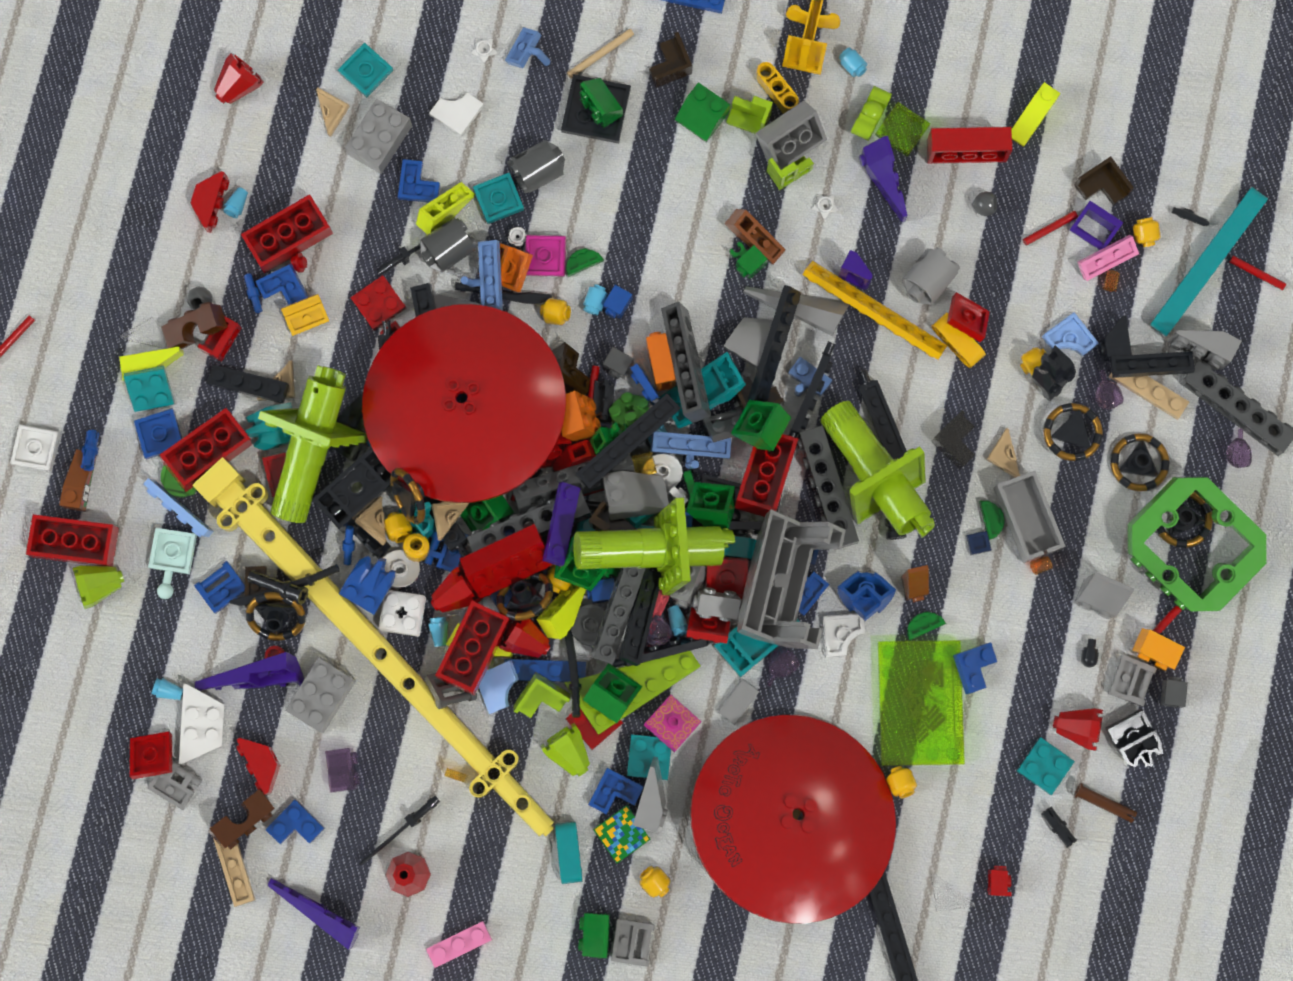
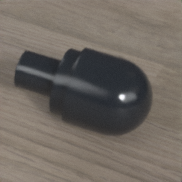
[1081,639,1099,668]

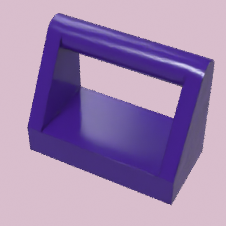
[1070,201,1123,250]
[838,250,873,290]

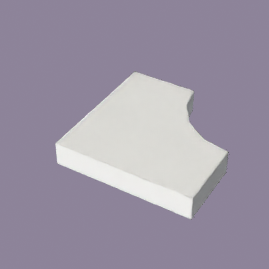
[429,93,484,137]
[822,613,865,657]

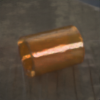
[1103,270,1120,292]
[1030,556,1053,575]

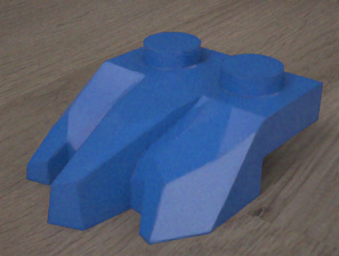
[339,556,396,615]

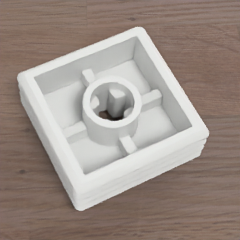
[378,590,426,637]

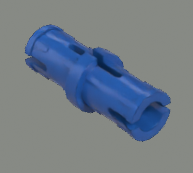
[80,430,100,471]

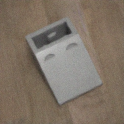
[1167,330,1242,370]

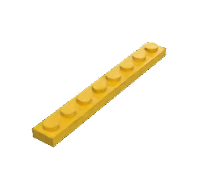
[802,261,948,360]

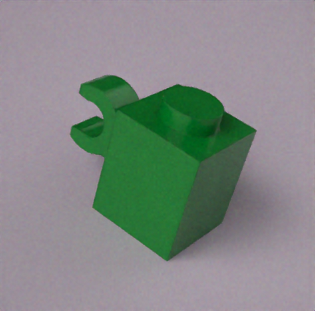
[729,242,768,280]
[590,422,627,455]

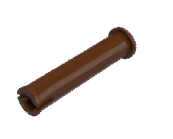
[1074,783,1137,823]

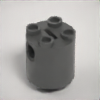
[507,140,565,194]
[420,218,478,273]

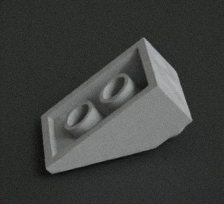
[603,471,669,521]
[1075,572,1134,619]
[633,756,668,833]

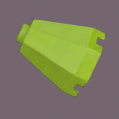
[72,565,124,609]
[540,723,590,776]

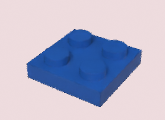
[134,409,182,460]

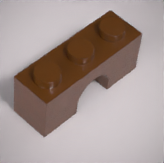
[161,302,228,349]
[208,789,275,850]

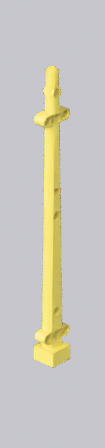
[193,457,554,837]

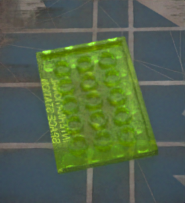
[877,640,965,766]

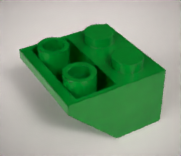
[579,78,623,128]

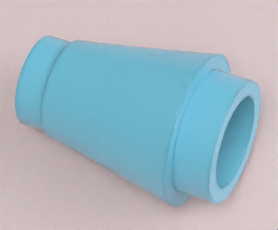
[223,187,248,218]
[667,605,688,637]
[428,616,449,647]
[152,678,183,701]

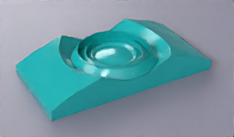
[661,352,746,428]
[714,619,800,677]

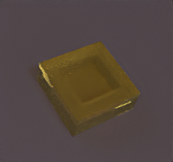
[632,452,657,475]
[444,768,468,783]

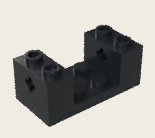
[312,447,392,534]

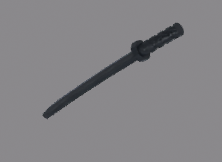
[229,564,340,606]
[565,629,582,718]

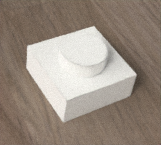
[669,486,689,506]

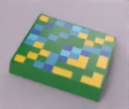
[593,805,651,863]

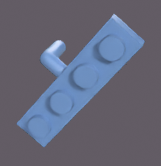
[461,240,503,311]
[650,431,731,469]

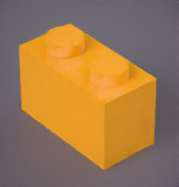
[1132,628,1185,671]

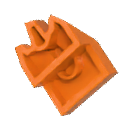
[478,243,533,292]

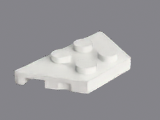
[179,684,224,764]

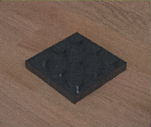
[561,74,631,144]

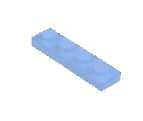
[143,478,214,537]

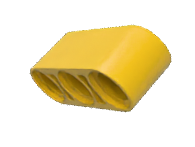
[756,62,799,114]
[931,312,986,368]

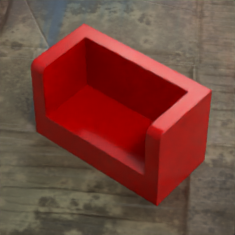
[197,316,242,362]

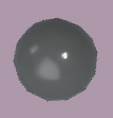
[974,191,997,216]
[187,286,212,310]

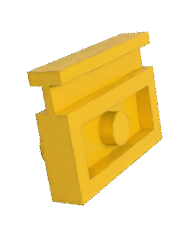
[281,294,330,336]

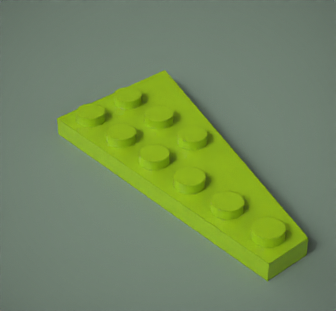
[564,651,701,735]

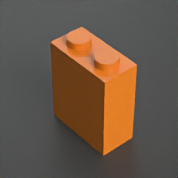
[646,332,676,392]

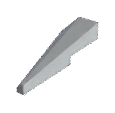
[743,286,850,336]

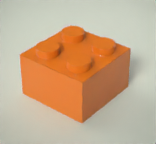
[561,391,601,443]

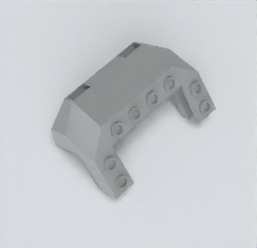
[737,509,846,649]

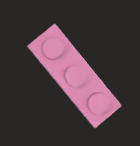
[1077,235,1139,281]
[426,921,492,968]

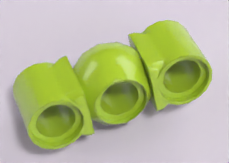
[851,86,892,141]

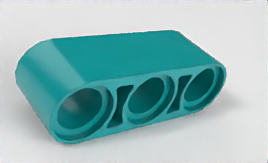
[555,821,583,884]

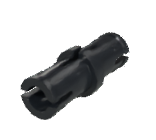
[1041,806,1077,848]

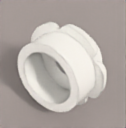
[508,227,527,246]

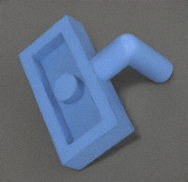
[505,27,551,69]
[788,357,832,397]

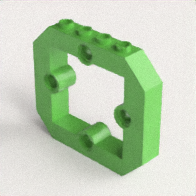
[1128,476,1267,612]

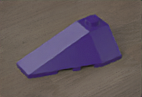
[859,135,908,222]

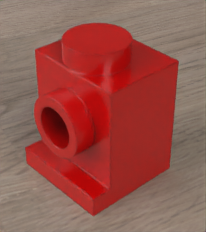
[988,866,1012,896]

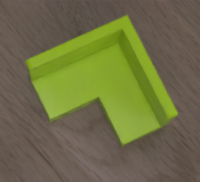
[727,96,773,134]
[767,156,814,190]
[513,672,571,718]

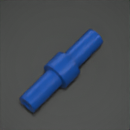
[244,273,263,313]
[342,526,355,565]

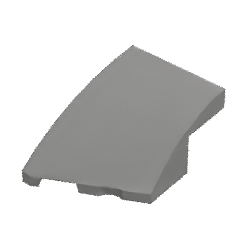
[723,317,773,368]

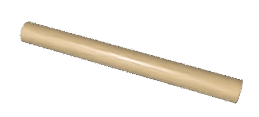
[566,29,634,79]

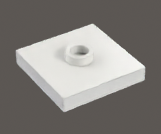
[10,424,60,472]

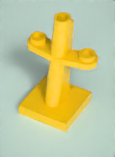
[782,0,841,75]

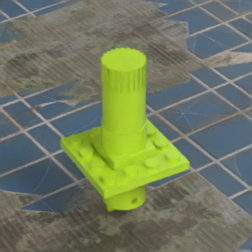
[258,365,368,523]
[820,401,935,538]
[573,498,735,596]

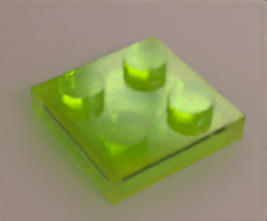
[875,102,931,157]

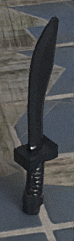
[376,244,420,276]
[455,282,552,304]
[359,796,440,866]

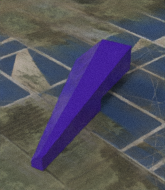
[195,652,305,691]
[268,878,360,950]

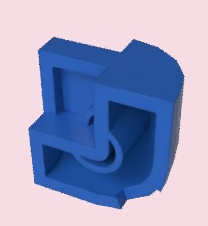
[837,572,896,621]

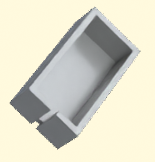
[993,471,1066,564]

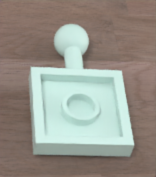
[148,528,197,599]

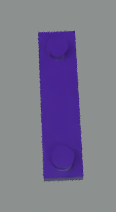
[542,482,580,567]

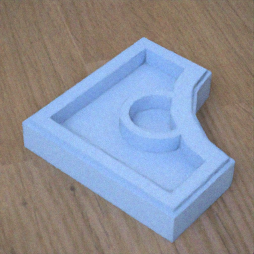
[1042,312,1099,356]
[479,660,519,714]

